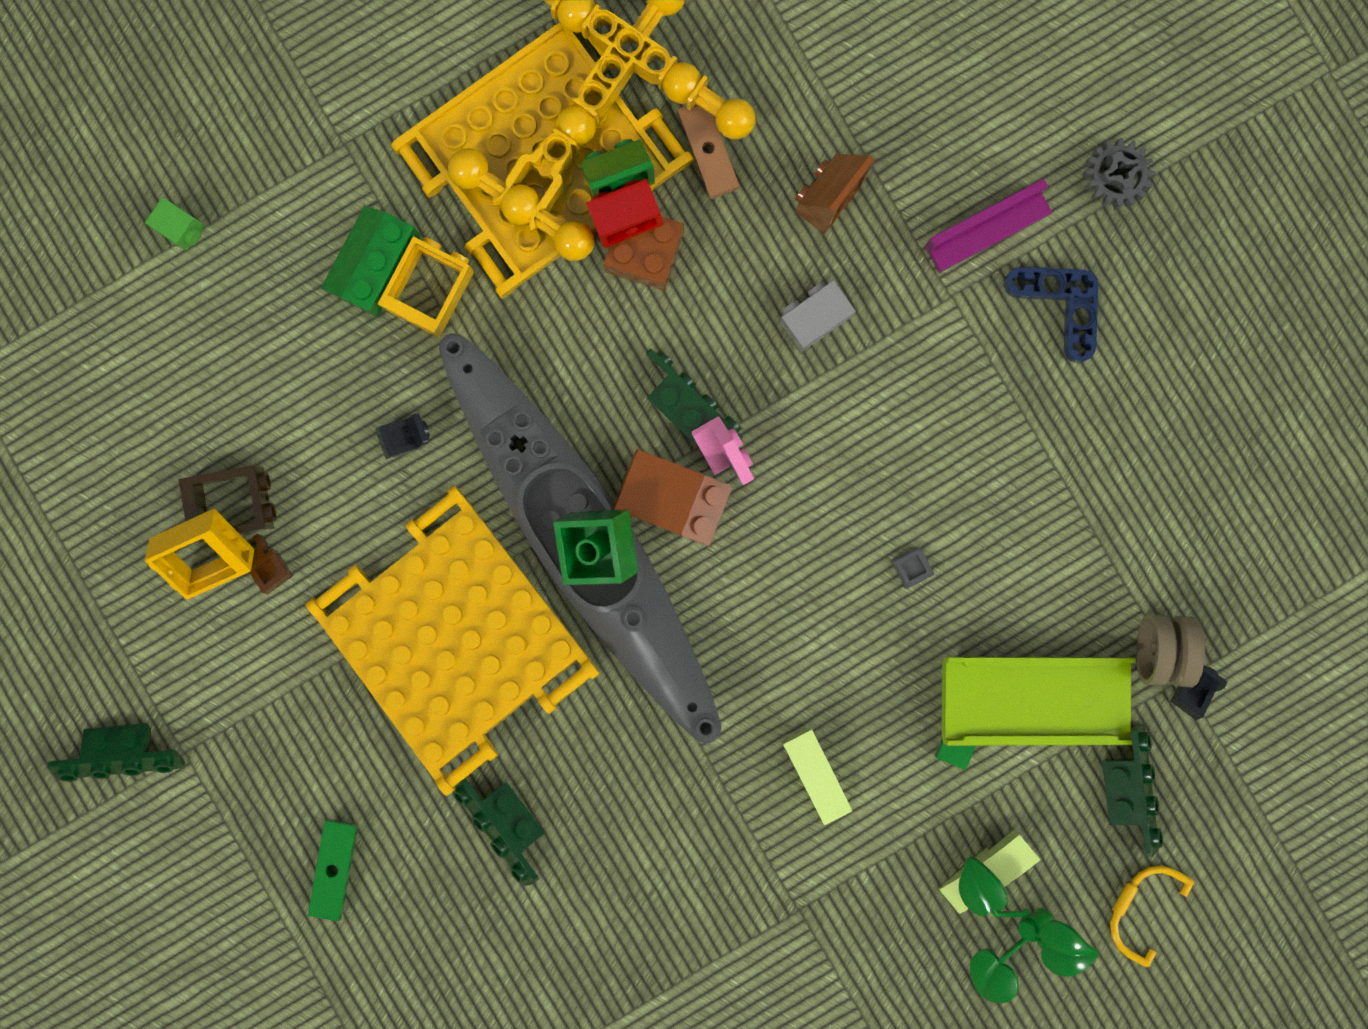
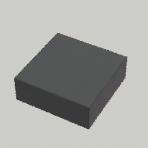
[891,547,935,589]

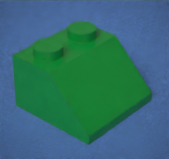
[580,139,655,197]

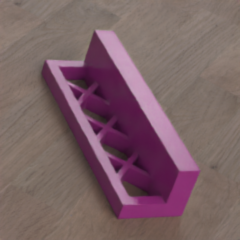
[925,179,1052,274]

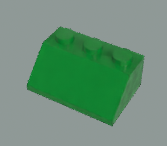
[321,205,421,318]

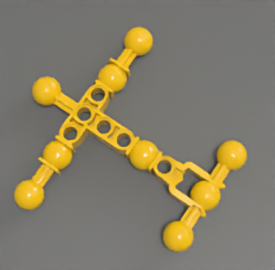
[448,0,756,261]

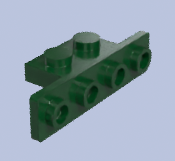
[646,348,742,442]
[47,723,185,782]
[1102,724,1163,857]
[452,778,544,886]

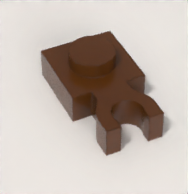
[249,534,293,594]

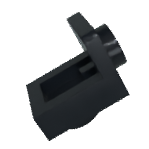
[375,413,430,459]
[1170,665,1228,720]

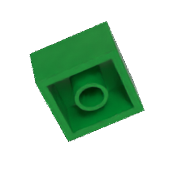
[553,509,638,585]

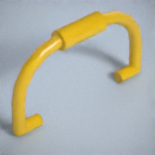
[1110,865,1194,967]

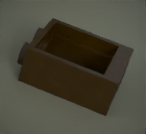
[178,465,276,542]

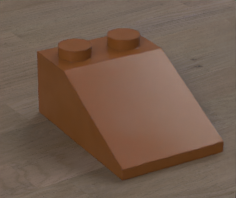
[795,154,875,234]
[613,449,733,546]

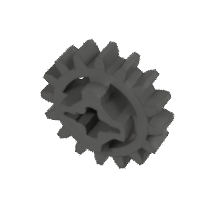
[1082,138,1155,210]

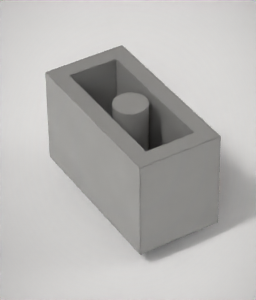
[780,280,856,353]

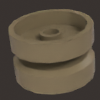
[1136,614,1205,687]

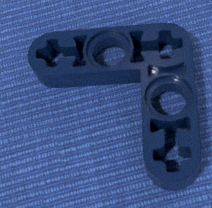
[1003,267,1099,363]

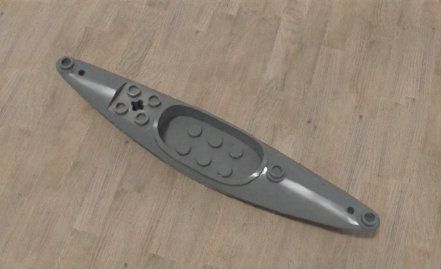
[439,333,721,743]

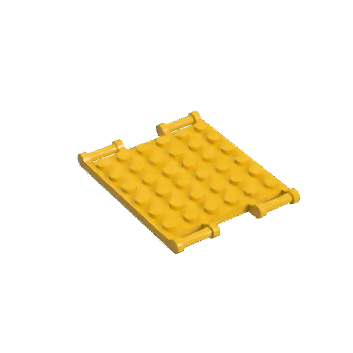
[391,22,695,299]
[305,485,600,796]

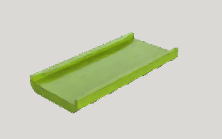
[941,656,1135,746]

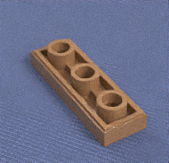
[677,104,740,200]

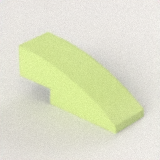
[782,727,852,825]
[938,830,1040,914]

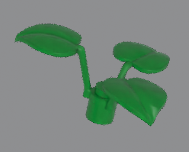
[959,856,1100,1003]

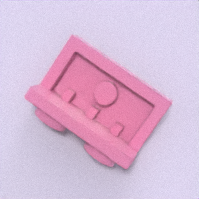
[692,416,754,485]

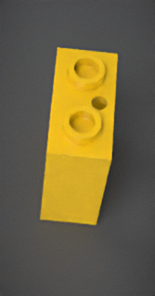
[378,236,474,338]
[144,508,254,600]

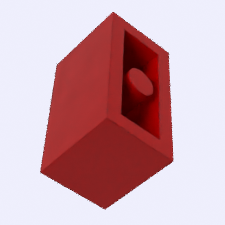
[586,178,664,248]

